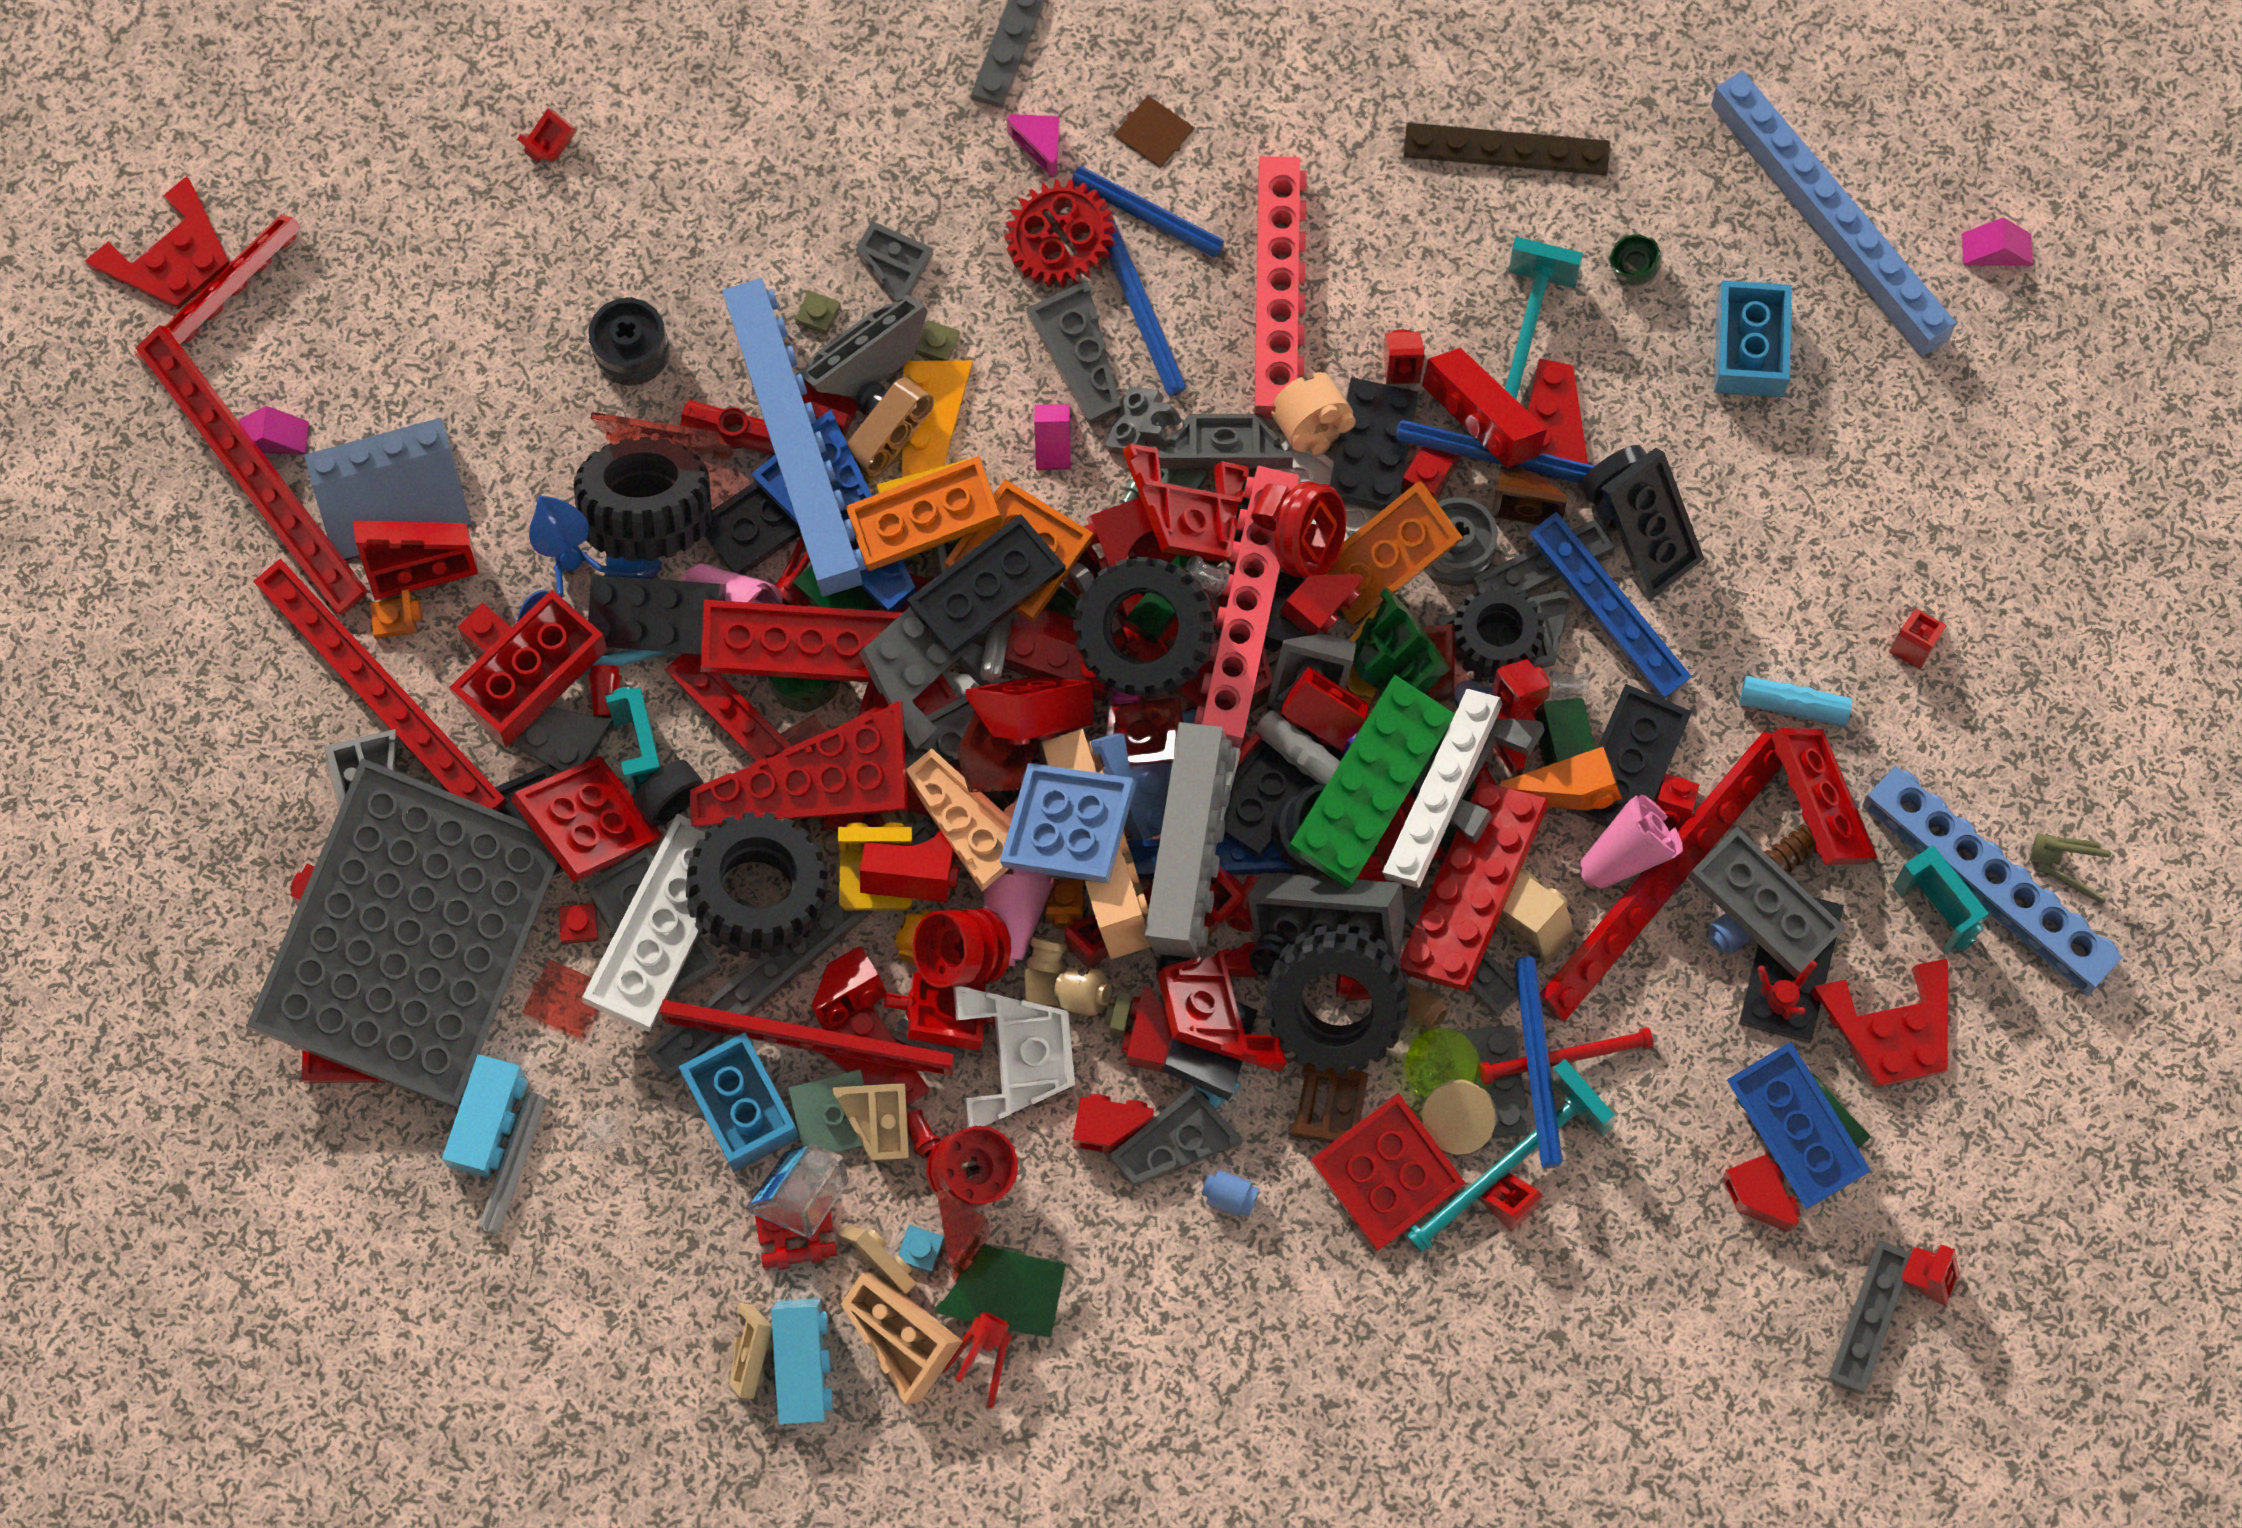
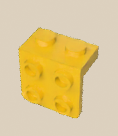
[838,822,913,910]

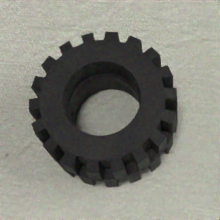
[1452,584,1545,683]

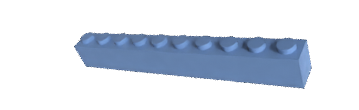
[1711,70,1957,357]
[722,278,866,597]

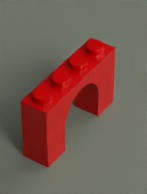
[1084,497,1217,644]
[859,765,972,903]

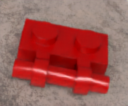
[754,1194,838,1270]

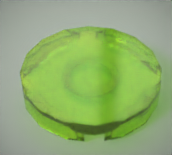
[1405,1028,1480,1098]

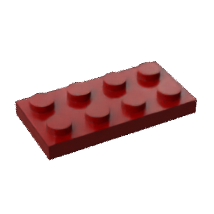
[1770,728,1877,865]

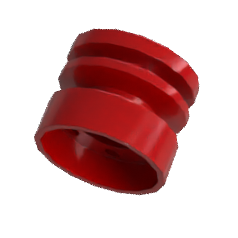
[912,908,1012,988]
[926,1125,1018,1210]

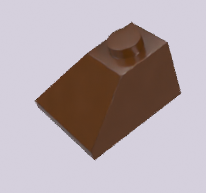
[1491,465,1568,525]

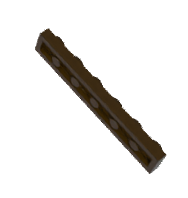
[1403,122,1610,176]

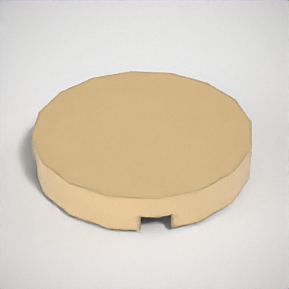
[1422,1080,1497,1154]

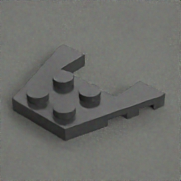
[859,607,1007,753]
[1411,718,1545,844]

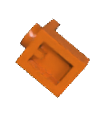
[370,589,422,639]
[1046,879,1083,929]

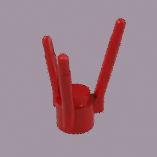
[774,535,810,606]
[1758,960,1817,1020]
[942,1312,1012,1409]

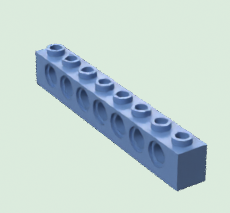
[1862,765,2123,997]

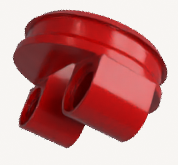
[1251,481,1346,579]

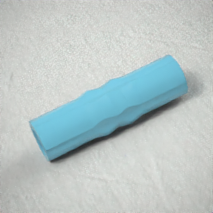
[1739,676,1852,727]

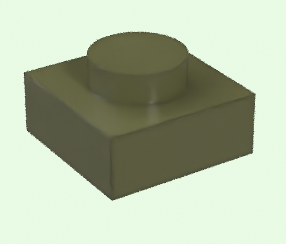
[795,290,841,335]
[915,320,960,361]
[1104,993,1132,1039]

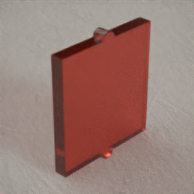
[522,959,597,1038]

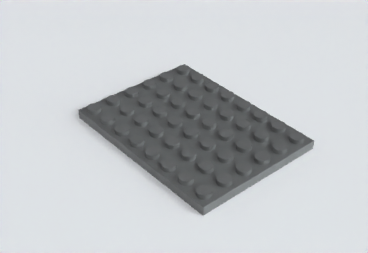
[246,758,558,1109]

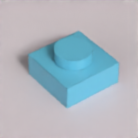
[898,1225,945,1274]

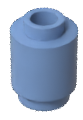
[1708,913,1753,955]
[1201,1170,1259,1217]

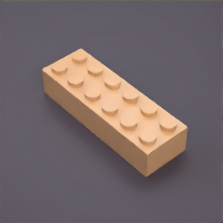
[1041,729,1151,960]

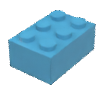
[1714,280,1792,397]
[679,1032,800,1173]

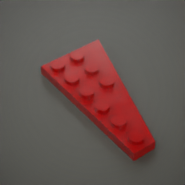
[690,700,908,828]

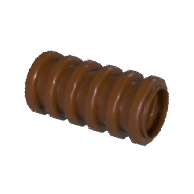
[1764,824,1817,873]

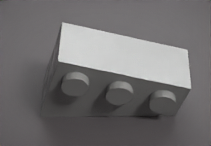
[324,729,396,809]

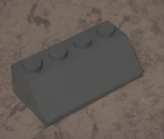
[1248,873,1405,958]

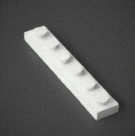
[1383,689,1503,888]

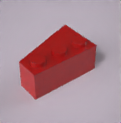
[353,521,479,601]

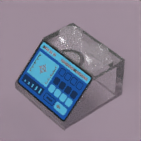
[745,1143,849,1238]

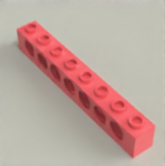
[1254,156,1307,419]
[1194,466,1299,749]

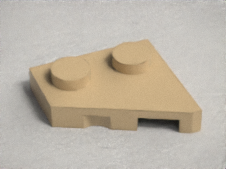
[833,1083,909,1160]
[837,1224,916,1294]
[730,1303,773,1399]

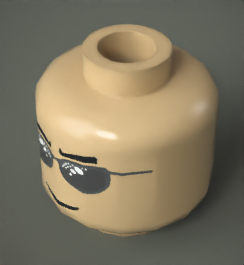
[1055,966,1112,1016]

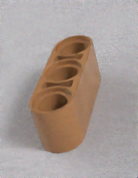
[847,377,934,477]

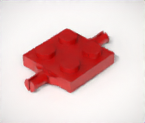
[884,972,995,1051]

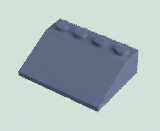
[304,418,472,560]

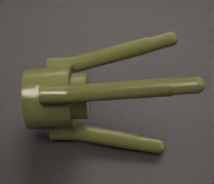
[2030,833,2111,903]

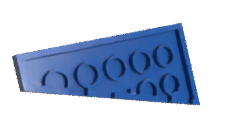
[751,409,917,612]

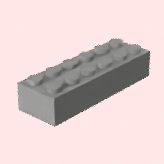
[1145,722,1236,958]

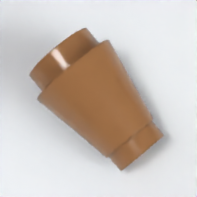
[1407,983,1449,1031]

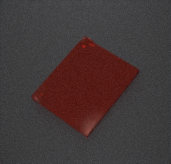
[590,412,733,461]

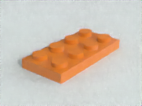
[846,456,1003,572]
[1324,482,1464,625]

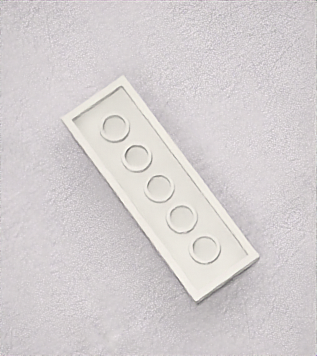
[582,814,732,1032]

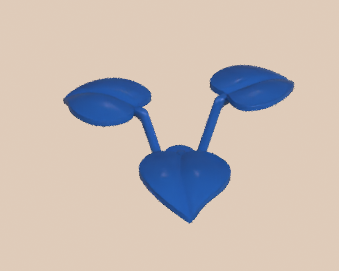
[517,495,662,622]

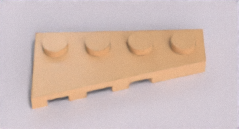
[906,749,1012,891]

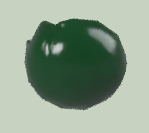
[1609,234,1662,285]

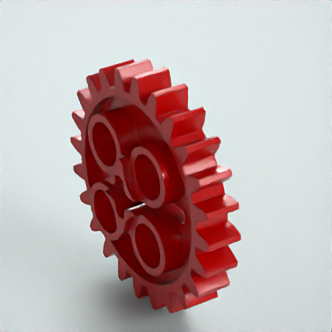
[1004,179,1116,288]

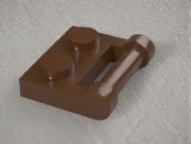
[1290,1062,1369,1143]

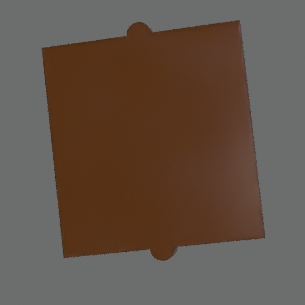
[1114,95,1195,168]

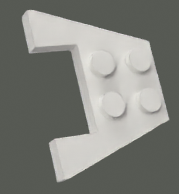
[953,986,1075,1128]

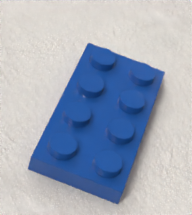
[1727,1041,1871,1210]

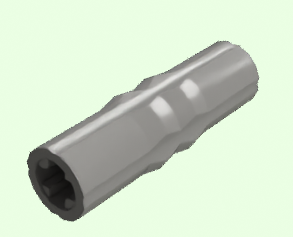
[1255,710,1340,785]

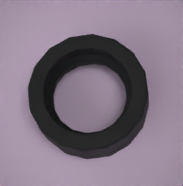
[633,760,704,826]

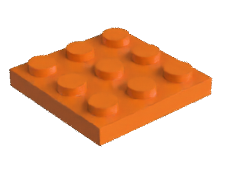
[944,479,1094,622]

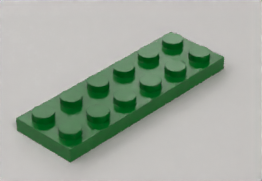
[1287,675,1455,889]

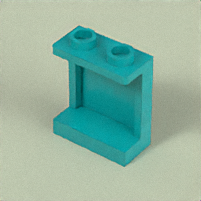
[605,687,662,798]
[1892,845,1989,954]

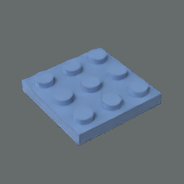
[1000,763,1136,884]

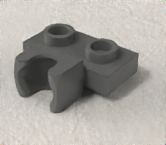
[1105,387,1181,455]

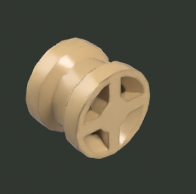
[1026,936,1068,973]

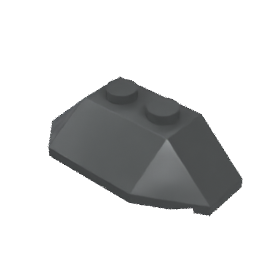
[799,294,927,397]

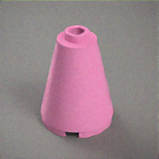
[683,563,783,605]
[1580,795,1683,889]
[983,869,1054,967]

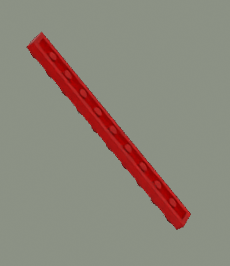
[135,325,369,615]
[253,558,508,811]
[1540,731,1783,1022]

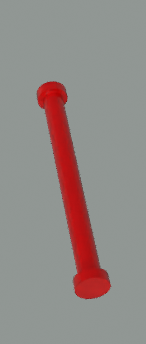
[1478,1027,1654,1085]

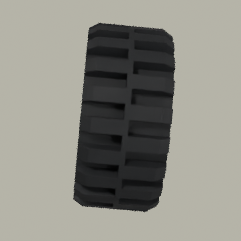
[573,437,712,562]
[1073,557,1216,696]
[686,811,828,959]
[1264,925,1409,1075]

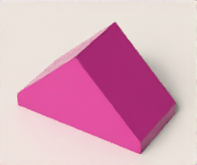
[1006,114,1060,178]
[1962,217,2033,266]
[1034,404,1071,470]
[239,406,309,455]

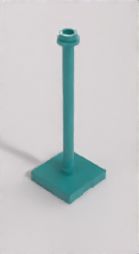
[1505,236,1583,399]
[1407,1059,1615,1252]

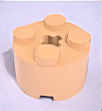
[1271,372,1356,456]

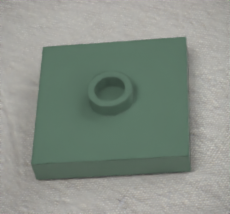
[788,1069,865,1160]

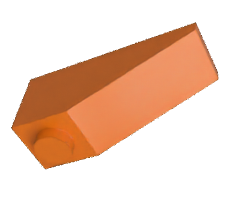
[1500,747,1622,811]

